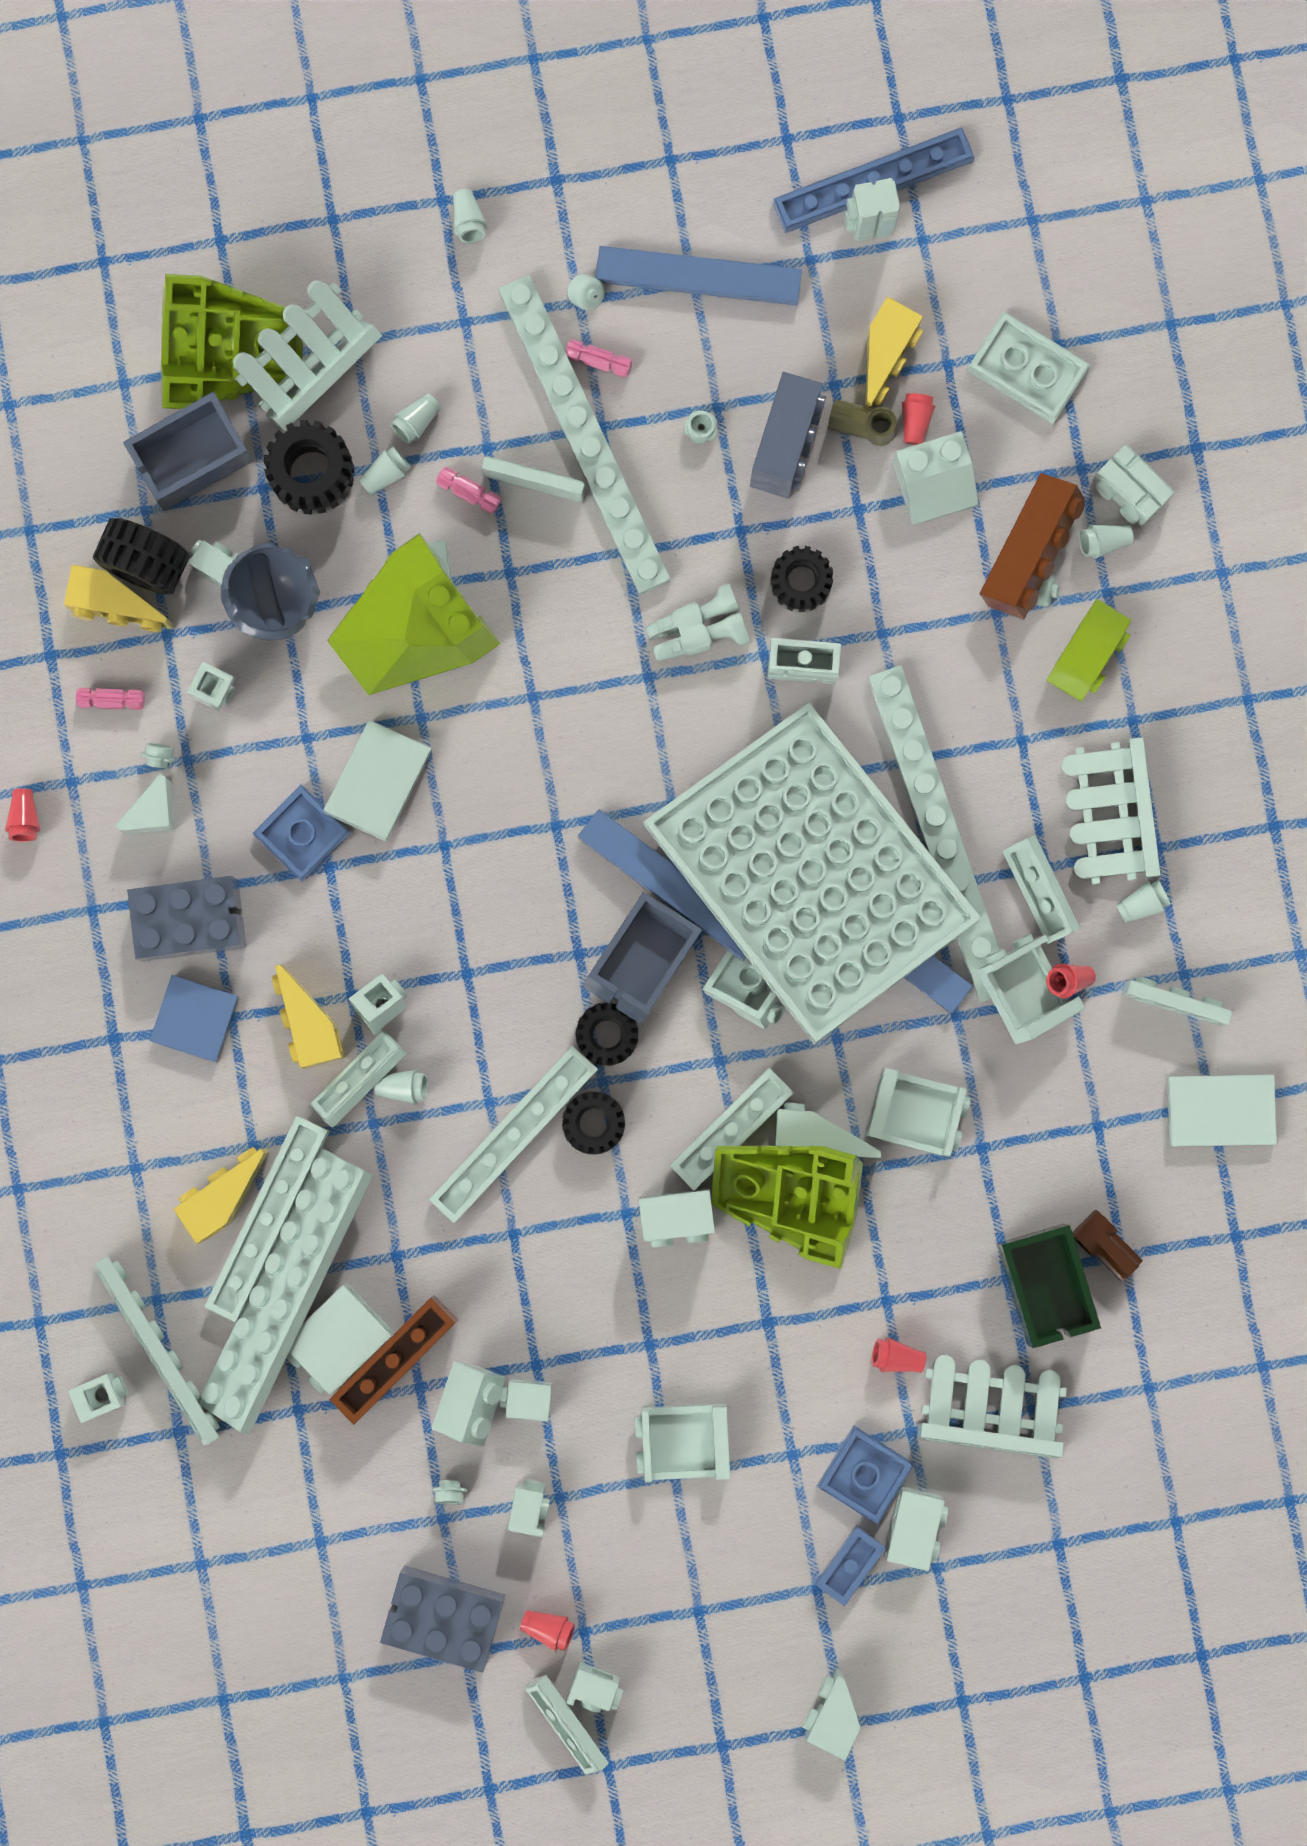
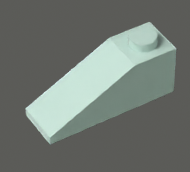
[774,1103,881,1158]

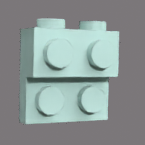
[703,951,785,1030]

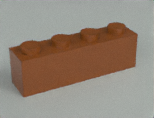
[979,473,1085,620]
[329,1295,459,1425]

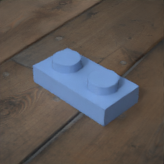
[815,1525,886,1606]

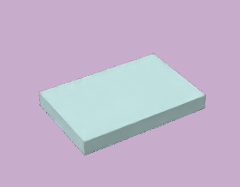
[967,311,1091,424]
[323,720,432,842]
[1167,1075,1277,1147]

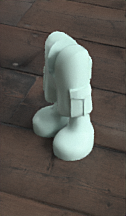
[645,583,751,661]

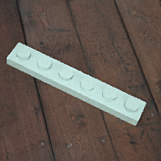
[429,1045,598,1224]
[204,1116,330,1323]
[93,1256,220,1447]

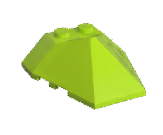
[161,274,303,409]
[327,533,500,695]
[711,1146,863,1269]

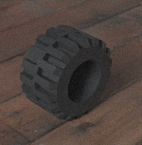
[263,420,355,515]
[92,518,190,594]

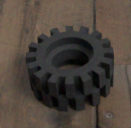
[770,546,833,612]
[575,1002,639,1066]
[562,1091,625,1155]

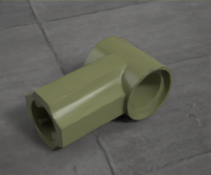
[827,399,897,446]

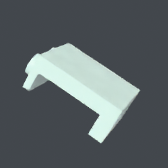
[977,934,1086,1045]
[866,1068,971,1157]
[286,1283,395,1396]
[635,1403,730,1483]

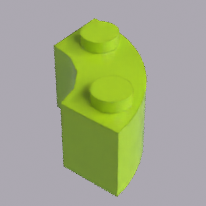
[1046,598,1132,702]

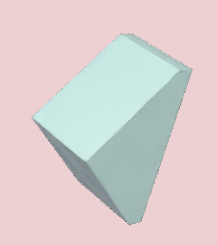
[115,773,176,835]

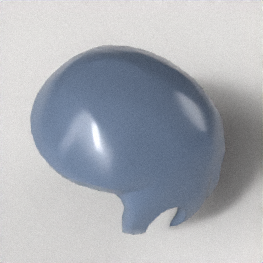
[220,543,320,641]

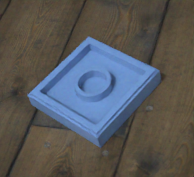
[252,784,351,882]
[150,975,239,1063]
[817,1425,914,1525]

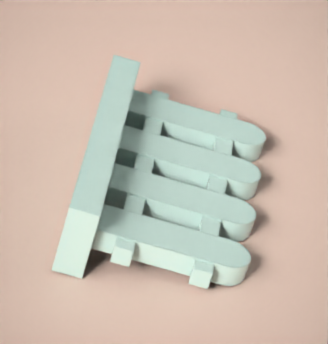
[233,280,382,431]
[1061,737,1160,885]
[917,1355,1067,1459]

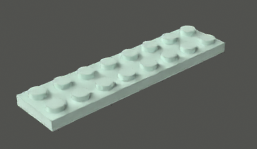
[198,1148,373,1435]

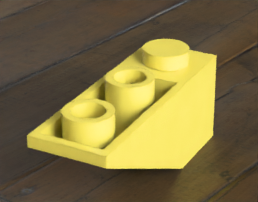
[865,296,924,408]
[64,565,173,633]
[272,965,345,1069]
[173,1147,269,1244]

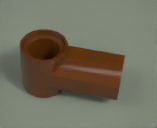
[1072,1209,1143,1282]

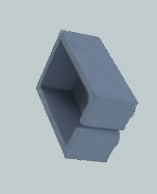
[750,371,826,499]
[123,392,253,511]
[127,876,246,962]
[583,892,702,1025]
[380,1566,505,1673]

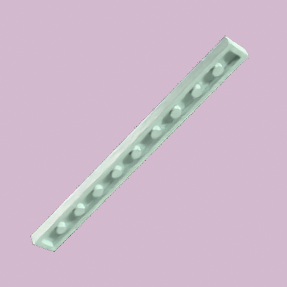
[498,275,670,596]
[868,665,999,1003]

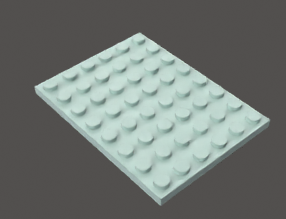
[644,703,981,1045]

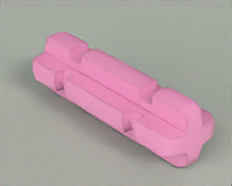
[566,339,632,377]
[436,467,501,514]
[76,688,145,710]

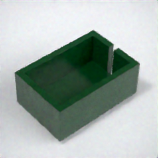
[996,1224,1101,1348]

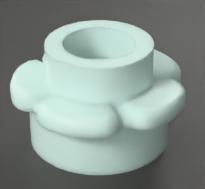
[684,410,717,444]
[141,743,175,768]
[432,1480,467,1505]

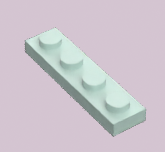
[669,1068,794,1191]

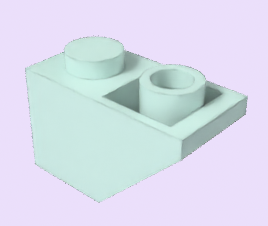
[802,1669,861,1761]

